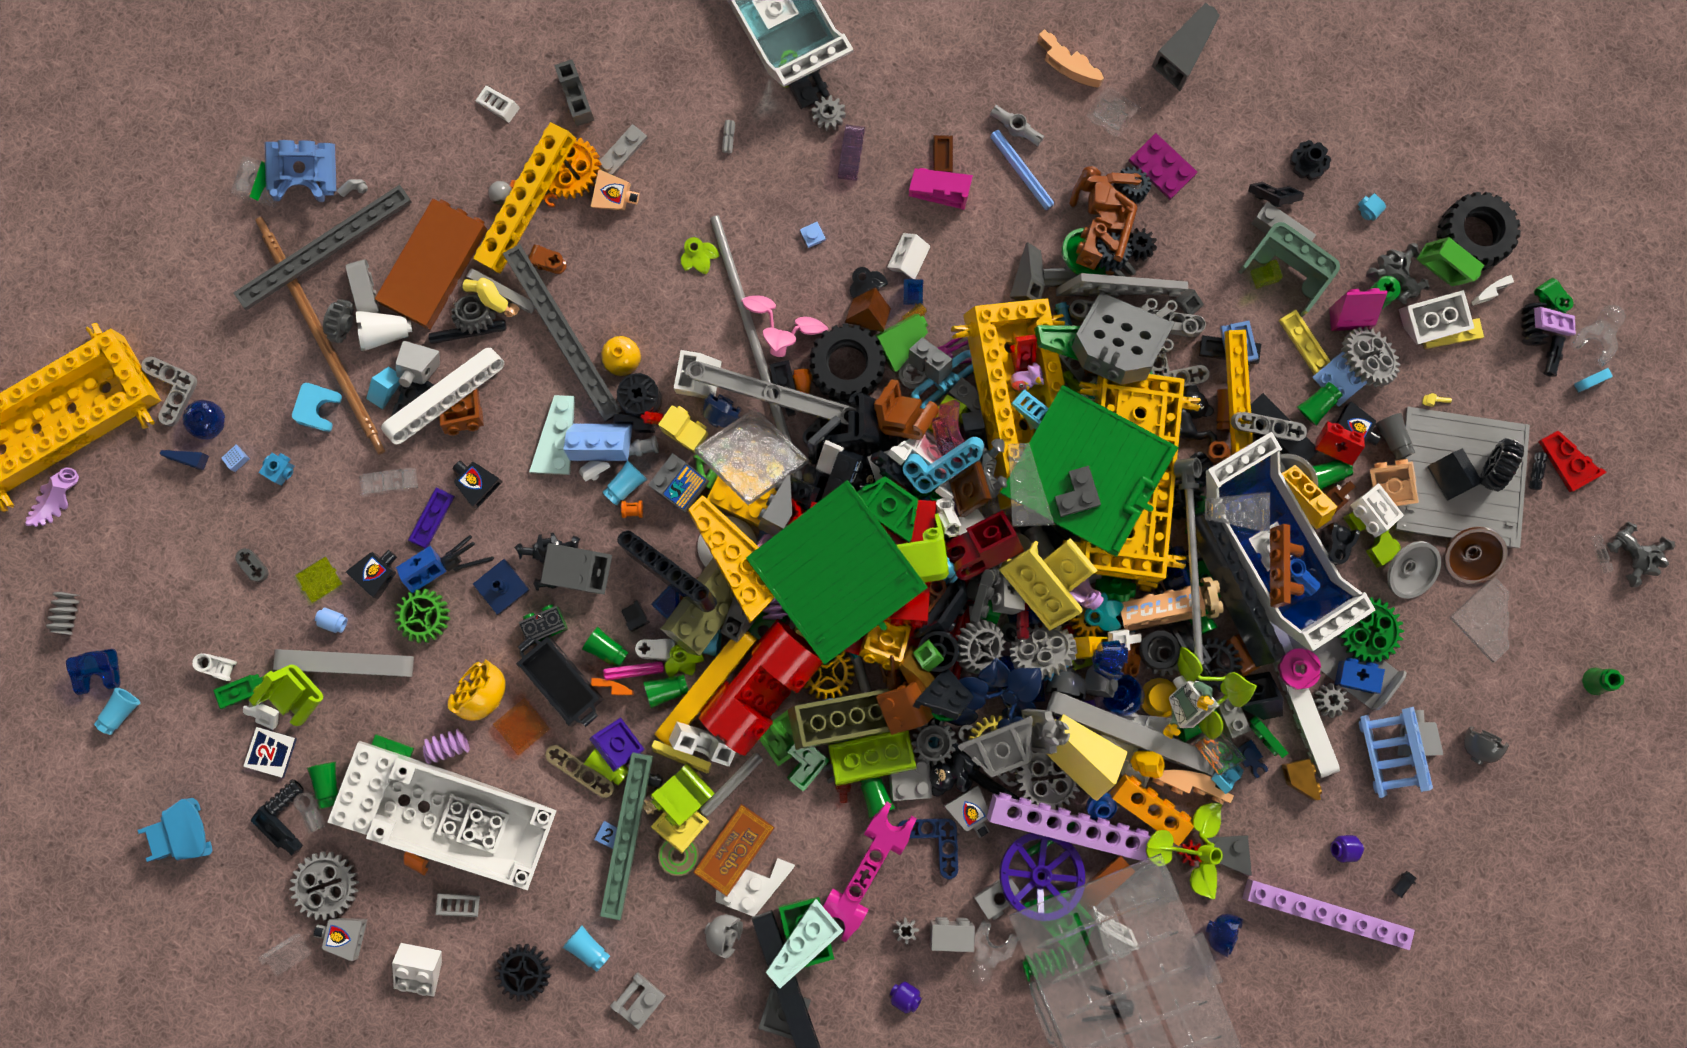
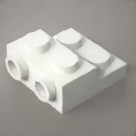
[1350,483,1404,538]

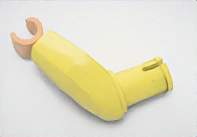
[463,278,520,317]

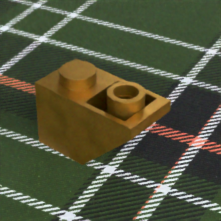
[1282,759,1322,800]

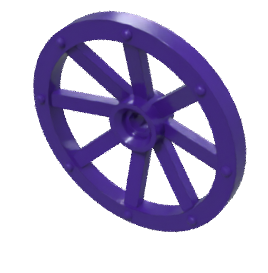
[999,833,1085,921]

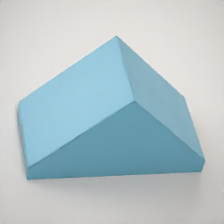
[366,366,400,409]

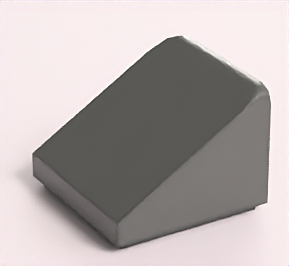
[1174,288,1204,315]

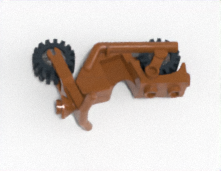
[1069,166,1151,275]

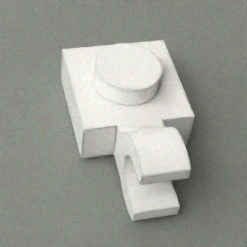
[1108,629,1142,654]
[243,701,279,730]

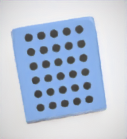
[222,444,250,472]

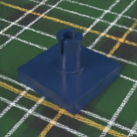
[473,559,530,615]

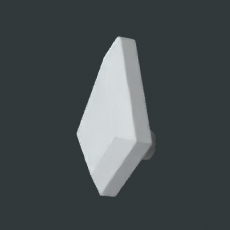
[579,461,611,481]

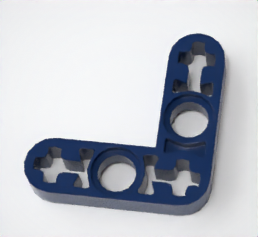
[897,818,958,879]

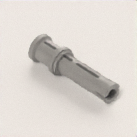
[629,436,659,457]

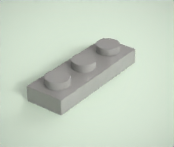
[597,124,648,176]

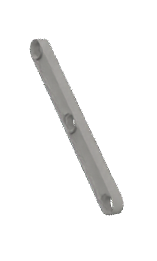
[687,361,857,426]

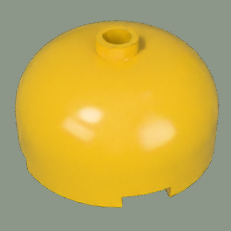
[448,659,506,721]

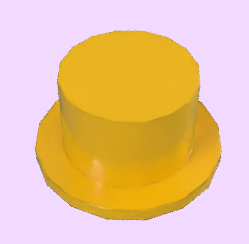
[1139,678,1177,717]

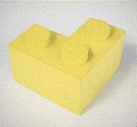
[658,405,708,454]

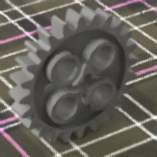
[1341,327,1400,388]
[1010,624,1077,680]
[1015,751,1080,809]
[289,852,359,920]

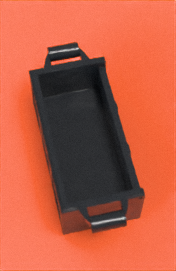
[516,636,604,727]

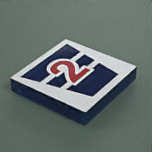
[244,727,297,778]

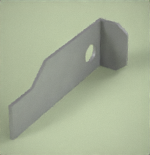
[1281,607,1407,711]

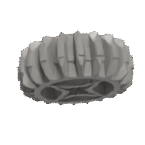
[955,619,1006,674]

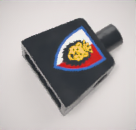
[1336,402,1381,446]
[452,461,503,509]
[346,549,397,599]

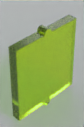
[295,556,342,603]

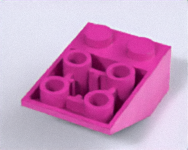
[1329,288,1387,331]

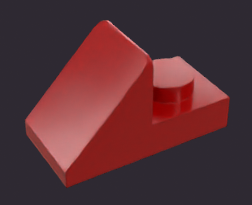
[1010,334,1037,373]

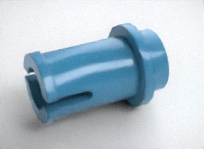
[1054,302,1072,326]

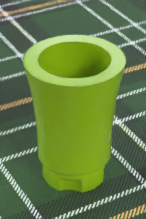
[584,748,629,786]

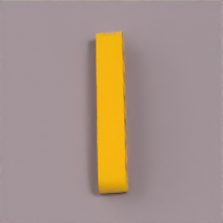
[654,631,758,747]

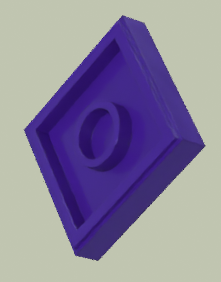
[589,717,645,772]

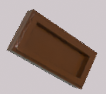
[933,135,953,173]

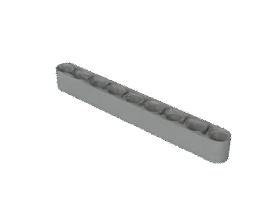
[1046,691,1219,777]

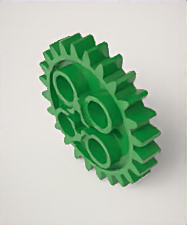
[1338,597,1404,663]

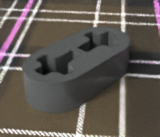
[235,548,269,582]

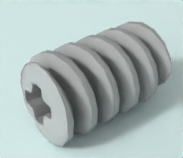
[46,592,80,635]

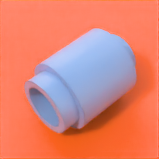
[315,608,348,633]

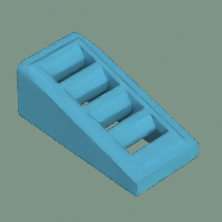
[1011,389,1049,430]

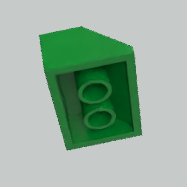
[778,897,834,968]

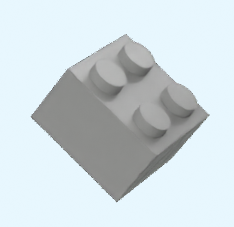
[930,917,975,952]

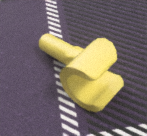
[1422,393,1452,407]

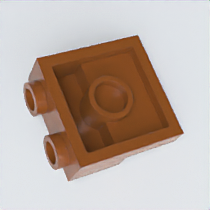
[439,387,484,436]

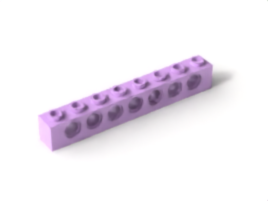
[987,792,1151,862]
[1242,879,1415,950]

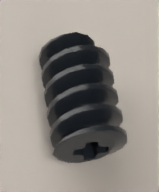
[1520,303,1549,346]

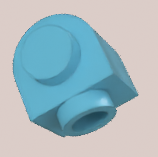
[1357,193,1386,221]

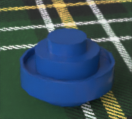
[1086,793,1117,820]

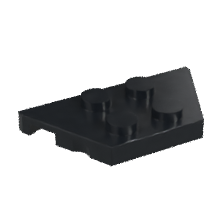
[913,669,974,720]

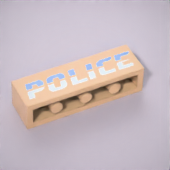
[1121,586,1206,631]

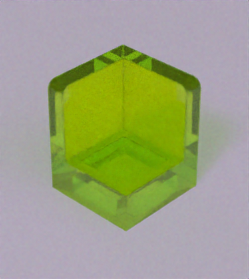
[1251,259,1283,289]

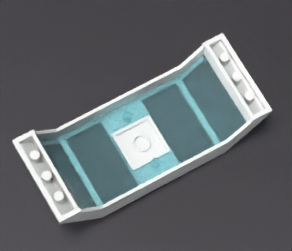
[727,0,854,87]

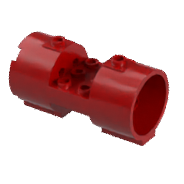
[699,619,823,756]

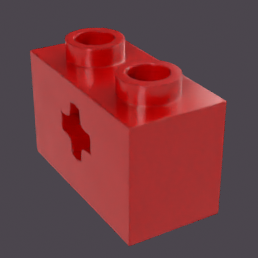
[1316,421,1365,465]

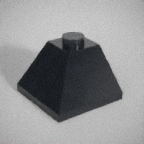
[1242,671,1284,720]

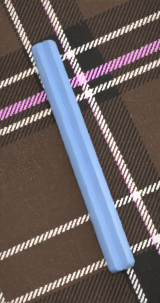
[990,130,1054,210]

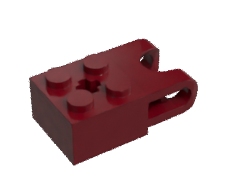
[945,510,1024,580]

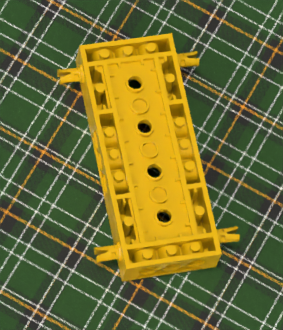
[951,298,1065,509]
[0,323,161,512]
[1062,374,1201,583]

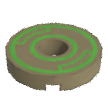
[658,840,699,876]

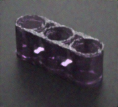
[838,124,865,181]

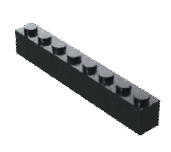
[1184,508,1285,667]

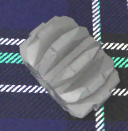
[1313,683,1350,718]

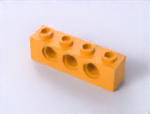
[1110,773,1194,846]

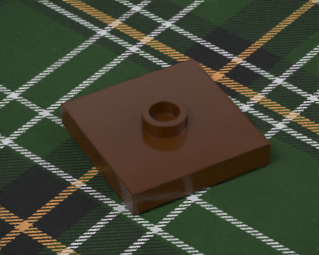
[949,462,992,517]

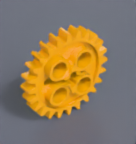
[541,138,602,199]

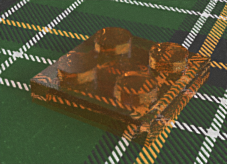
[493,698,550,755]

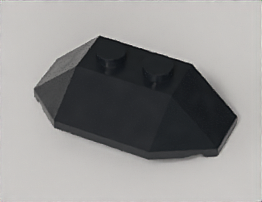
[911,578,968,639]

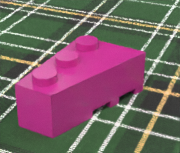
[908,168,973,210]

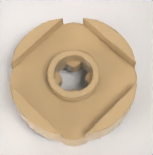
[1200,577,1224,619]

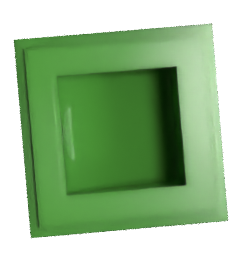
[913,640,944,672]

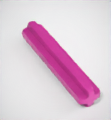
[603,661,664,680]

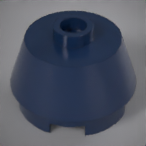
[702,391,742,429]

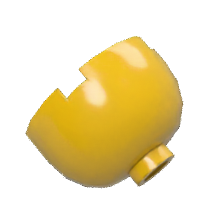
[601,336,641,376]

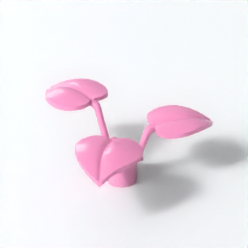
[741,296,829,357]

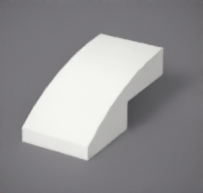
[1472,275,1514,305]

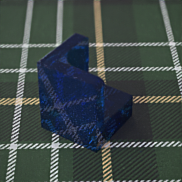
[903,279,924,305]

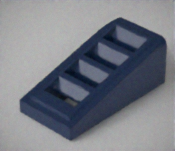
[160,450,209,470]

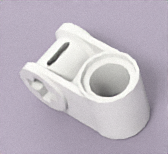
[635,639,675,661]
[192,653,237,681]

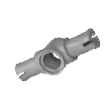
[990,104,1045,147]

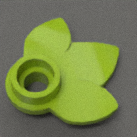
[681,237,719,274]
[665,645,704,677]

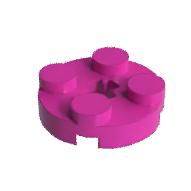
[1277,648,1321,689]

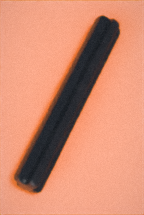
[428,320,507,344]

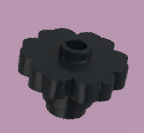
[1290,140,1331,181]

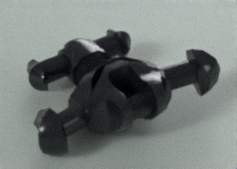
[514,532,580,591]

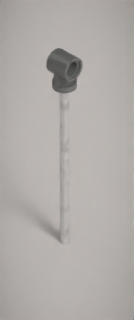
[1174,457,1203,664]

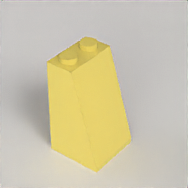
[1047,714,1127,801]

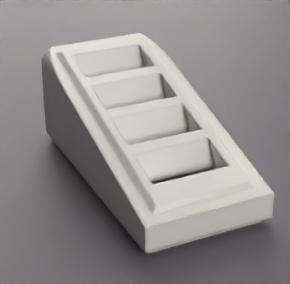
[475,86,520,123]

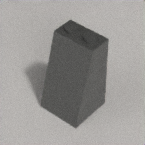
[1152,3,1220,91]

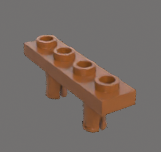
[1270,524,1304,608]

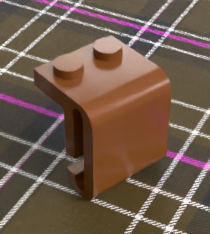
[874,379,939,440]
[876,681,933,735]

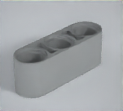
[346,259,381,313]

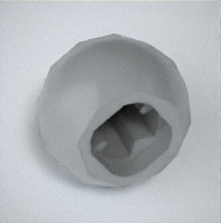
[488,181,512,204]

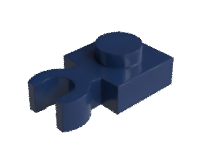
[1233,739,1268,778]

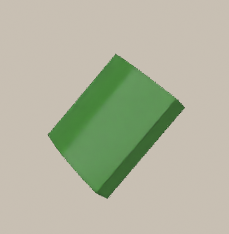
[760,710,794,767]

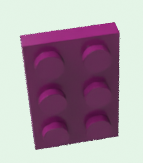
[1128,133,1198,200]

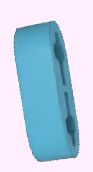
[1574,368,1613,393]

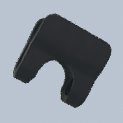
[1321,522,1360,566]

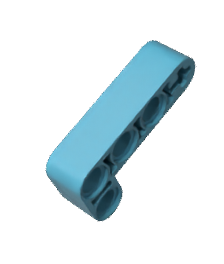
[903,437,984,493]

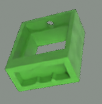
[1417,237,1484,286]

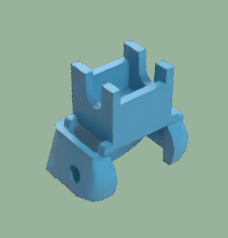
[138,798,212,862]

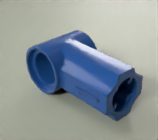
[1290,559,1321,597]

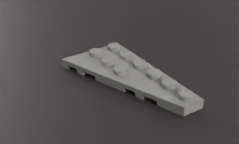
[1056,273,1188,297]

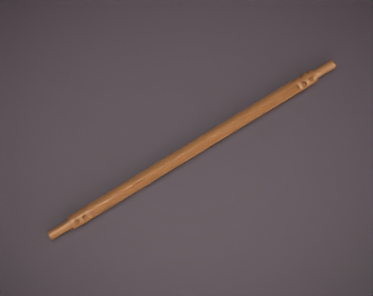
[255,217,385,455]

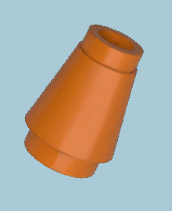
[792,369,812,394]

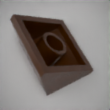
[845,287,891,332]

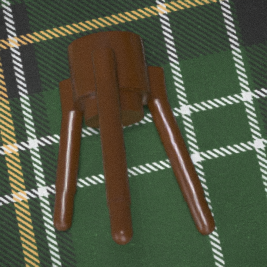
[878,644,908,689]

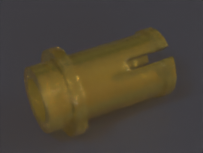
[901,303,927,320]

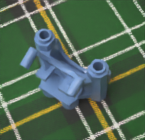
[264,140,336,202]

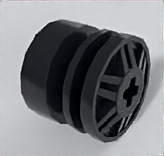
[617,373,662,420]

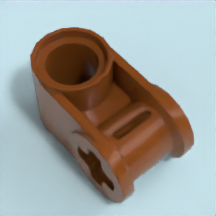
[528,244,567,274]

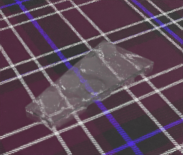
[1008,443,1054,527]
[1205,492,1270,533]

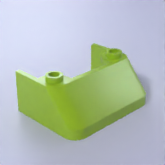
[897,513,949,583]

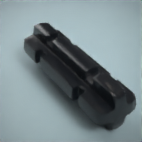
[1529,452,1548,490]

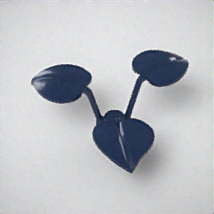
[946,658,1036,726]
[958,668,1042,729]

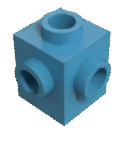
[258,453,295,486]

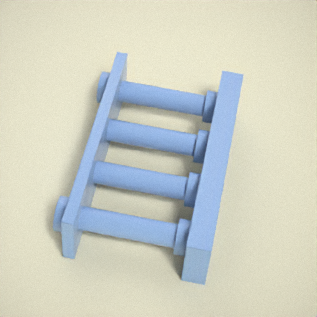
[1359,707,1433,798]

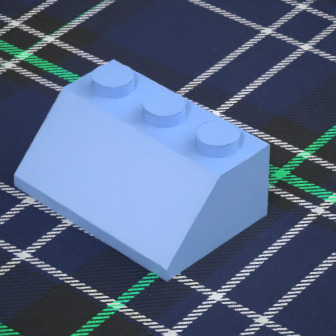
[564,424,633,461]

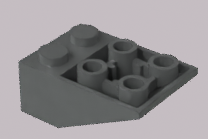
[540,543,612,595]

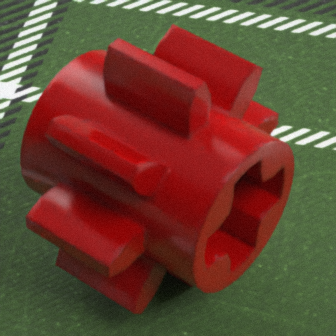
[1177,840,1202,866]

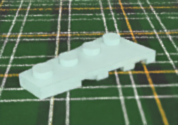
[529,395,575,475]
[766,898,843,988]

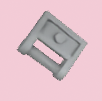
[610,972,666,1030]

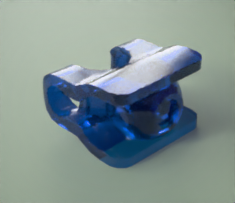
[66,649,121,695]

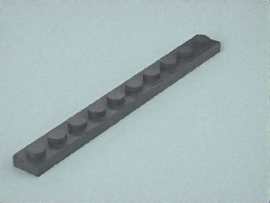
[233,185,412,311]
[503,244,622,422]

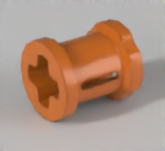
[621,500,643,518]

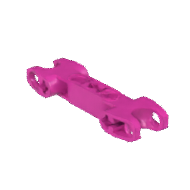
[823,801,917,942]

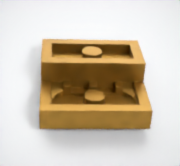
[899,645,940,693]

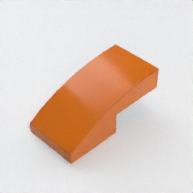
[591,678,634,695]
[404,852,429,876]

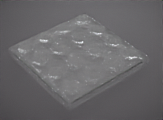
[695,408,809,506]

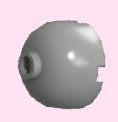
[704,914,743,959]

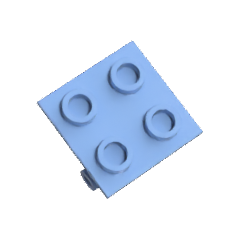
[1312,352,1367,407]

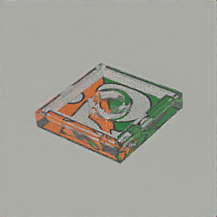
[1193,731,1246,776]

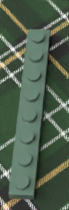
[600,752,653,920]

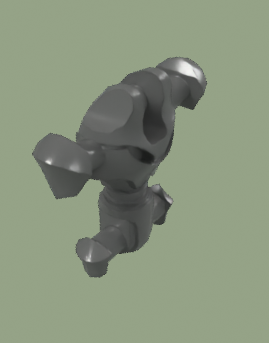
[1366,243,1430,304]
[956,439,1007,506]
[1607,522,1675,587]

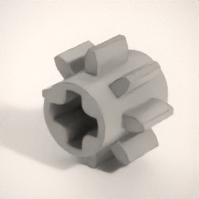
[893,917,919,944]

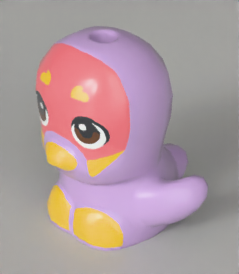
[1010,362,1044,391]

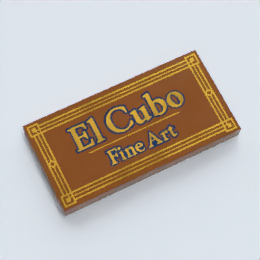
[693,804,775,897]

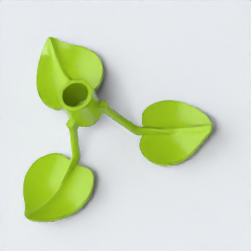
[1177,647,1257,740]
[1146,803,1223,899]

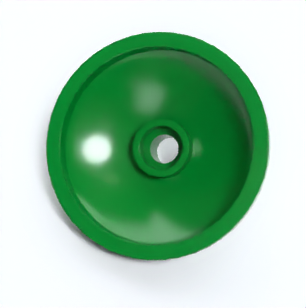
[1062,228,1112,275]

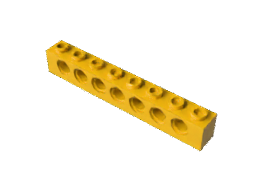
[473,122,577,274]

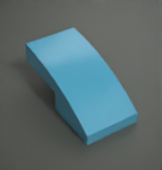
[1211,755,1244,794]

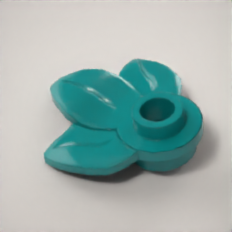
[1084,592,1124,631]

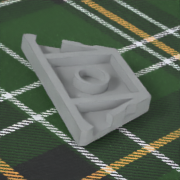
[958,716,1033,777]

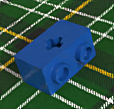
[396,546,447,593]
[1334,658,1385,694]

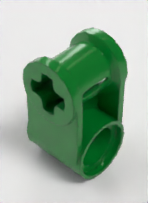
[1534,278,1574,313]

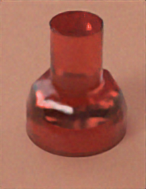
[835,783,851,803]

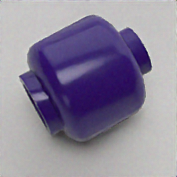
[1331,835,1364,863]
[890,982,922,1014]

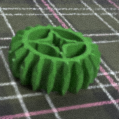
[394,589,450,643]

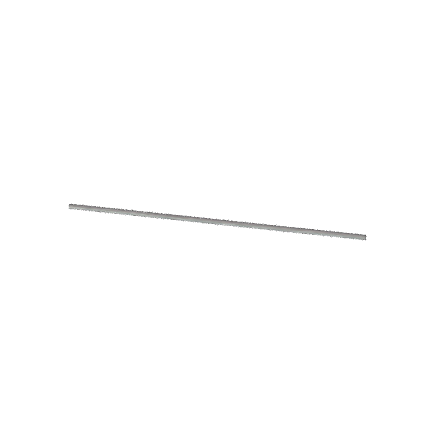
[710,215,889,777]

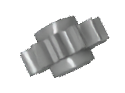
[812,95,846,131]

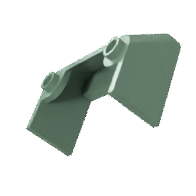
[1238,222,1340,317]

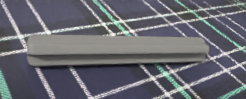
[700,753,763,817]

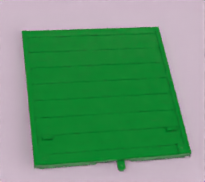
[1000,385,1179,558]
[746,480,928,665]

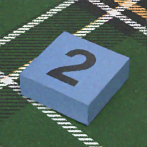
[594,821,617,849]

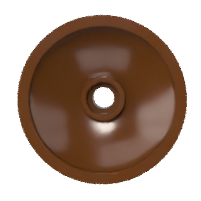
[1444,527,1507,584]

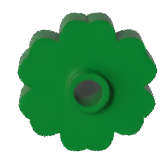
[1095,575,1136,602]

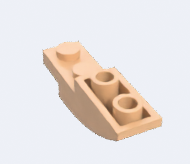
[1037,29,1104,87]
[1151,770,1234,805]

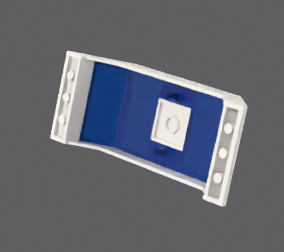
[1206,432,1375,651]

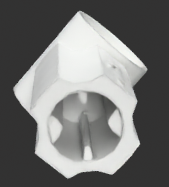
[936,498,962,537]

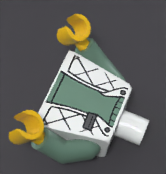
[1163,676,1219,739]

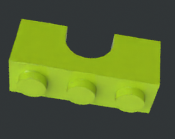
[1343,511,1401,568]

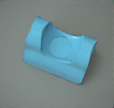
[292,383,342,432]

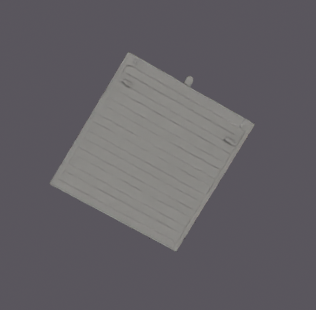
[1395,406,1530,549]

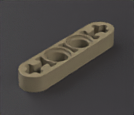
[545,745,615,798]

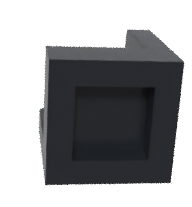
[622,600,650,632]

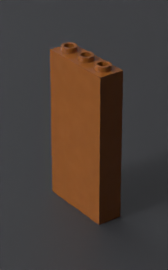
[375,199,488,330]

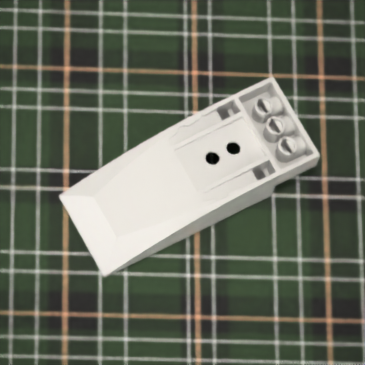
[328,741,557,890]

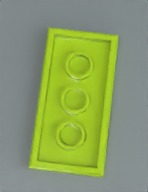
[828,730,917,786]

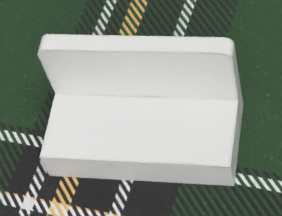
[887,233,930,280]

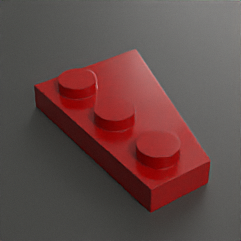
[1538,431,1607,492]

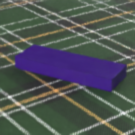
[408,487,455,549]

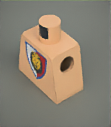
[591,170,639,210]

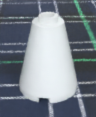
[356,311,412,351]

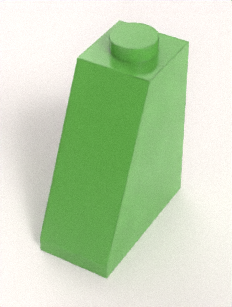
[875,314,928,372]

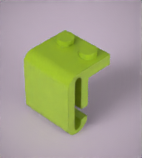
[249,664,323,726]
[651,763,715,828]

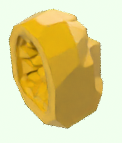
[1130,751,1165,778]

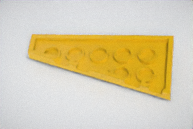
[688,495,775,623]

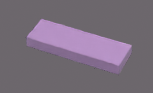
[1534,307,1576,336]

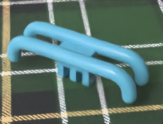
[911,350,974,409]

